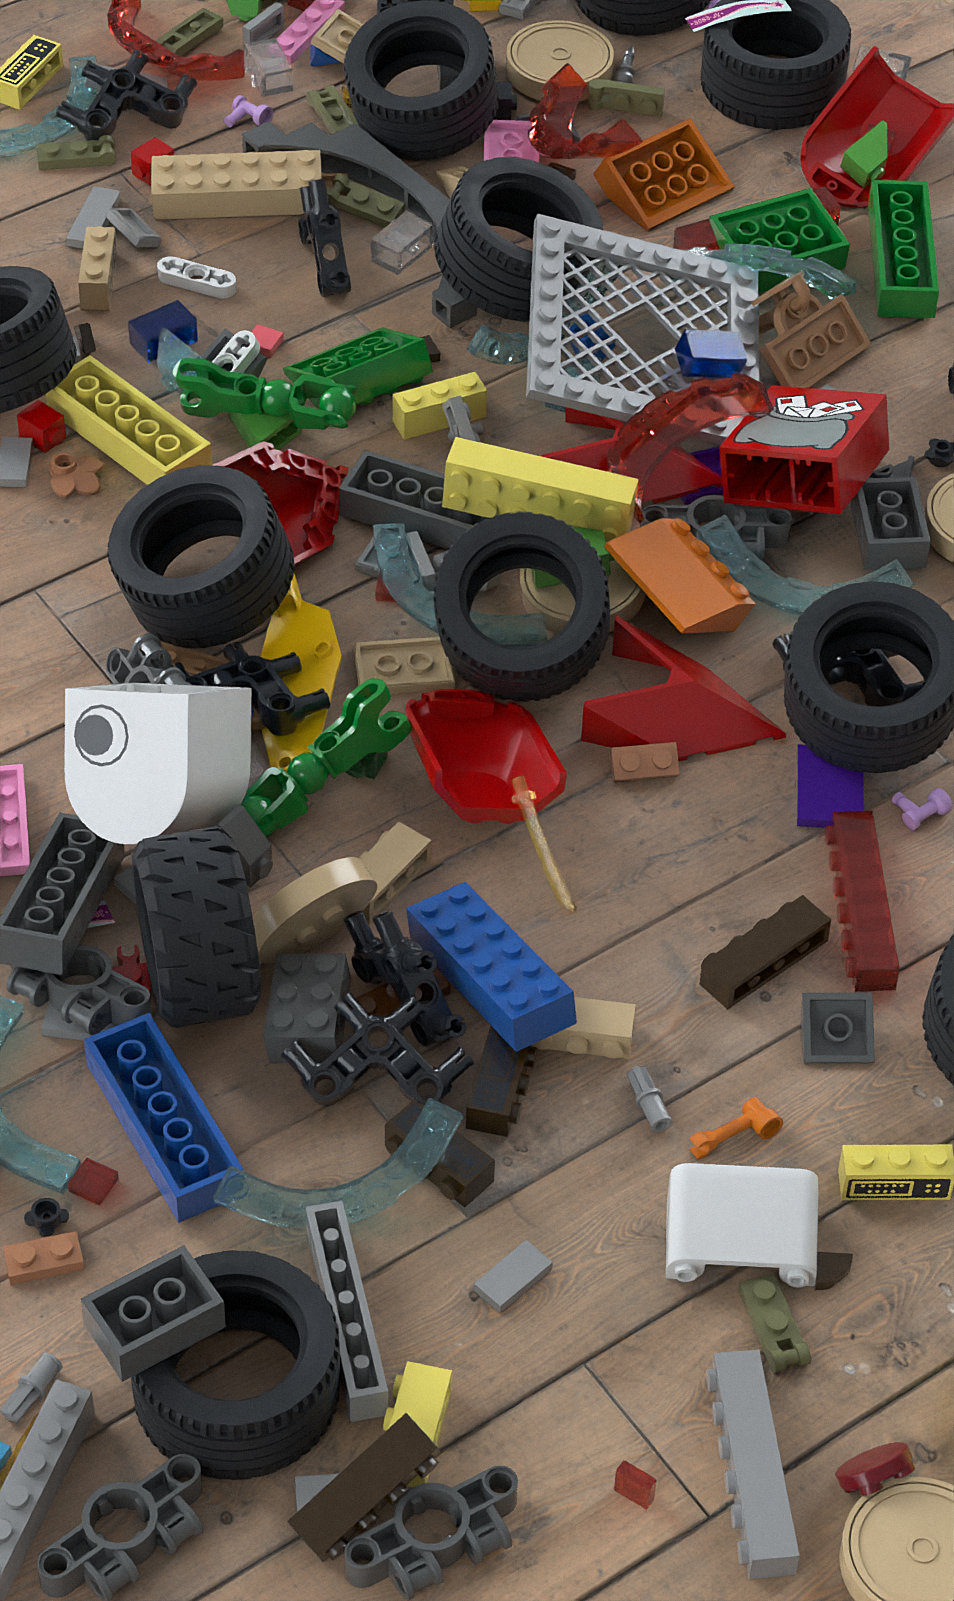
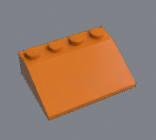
[593,118,735,231]
[604,518,756,633]

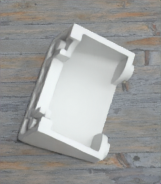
[666,1163,819,1288]

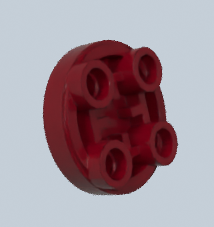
[835,1442,915,1496]

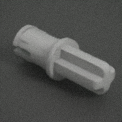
[627,1066,673,1133]
[0,1352,63,1423]

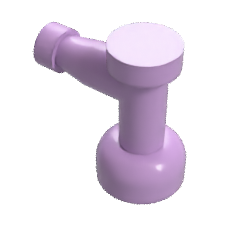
[224,95,273,127]
[892,788,953,830]

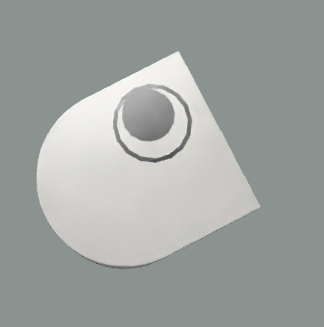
[64,683,251,844]

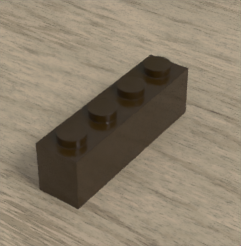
[699,895,831,1010]
[287,1413,441,1562]

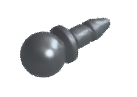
[612,45,635,84]

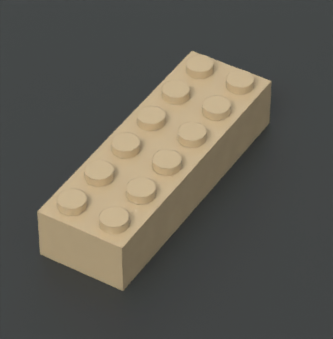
[151,150,322,220]

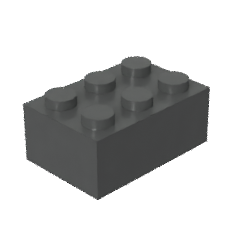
[850,477,931,570]
[263,953,351,1063]
[81,1245,226,1382]

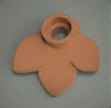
[49,452,104,497]

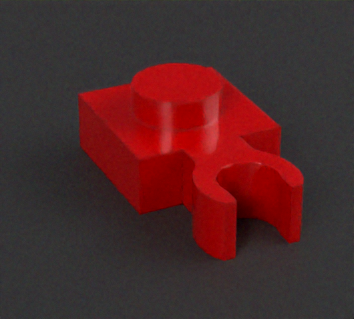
[113,945,151,998]

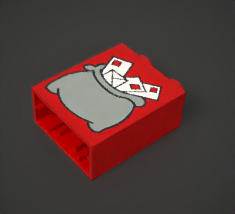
[719,385,890,514]

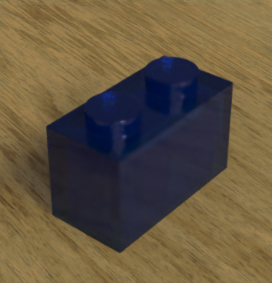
[128,300,198,363]
[674,329,748,379]

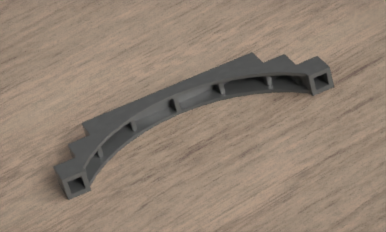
[242,121,477,328]

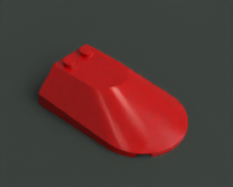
[800,45,954,208]
[405,689,567,824]

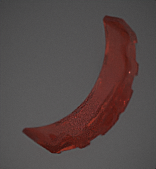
[107,0,245,81]
[528,63,643,159]
[606,373,774,524]

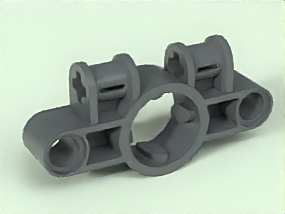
[640,495,792,563]
[106,633,192,685]
[6,945,151,1036]
[37,1454,204,1601]
[345,1465,518,1601]

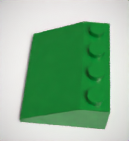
[709,188,850,294]
[283,327,433,408]

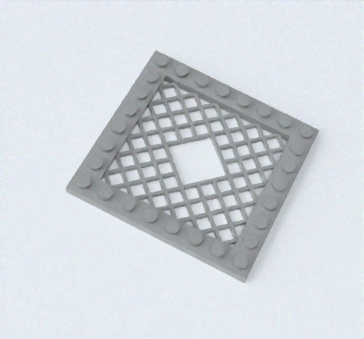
[526,214,759,444]

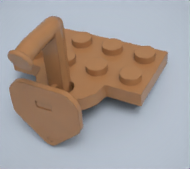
[751,270,872,388]

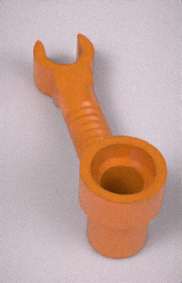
[689,1097,783,1159]

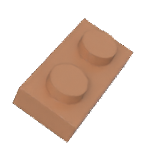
[609,742,680,783]
[3,1231,84,1285]

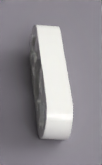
[157,257,236,299]
[197,330,260,401]

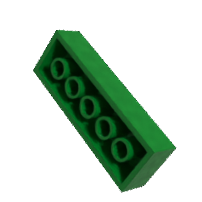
[868,180,939,318]

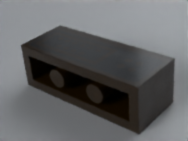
[466,1026,538,1137]
[385,1099,495,1208]

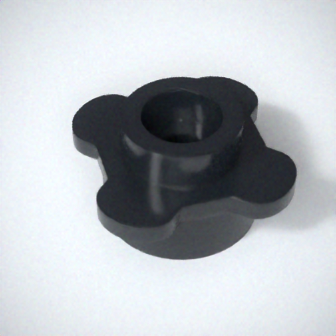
[925,438,954,467]
[24,1198,69,1237]

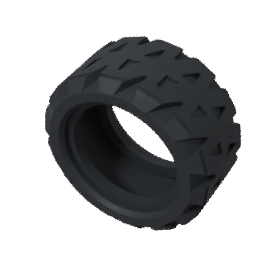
[132,826,261,1028]

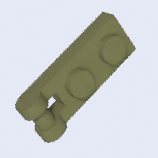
[154,8,223,62]
[588,79,665,117]
[306,85,359,134]
[37,135,116,170]
[327,174,405,230]
[738,1274,811,1373]

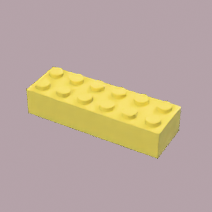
[45,355,212,485]
[442,437,639,542]

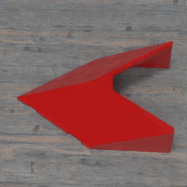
[540,407,722,509]
[213,441,348,567]
[581,615,786,762]

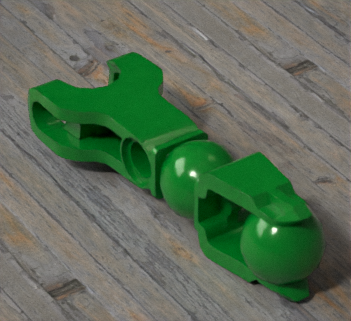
[173,358,358,430]
[240,678,411,837]

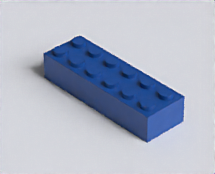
[406,882,577,1052]
[84,1013,245,1223]

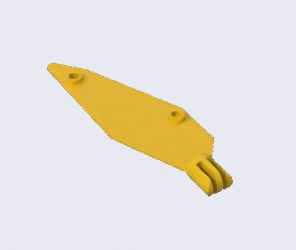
[260,573,342,772]

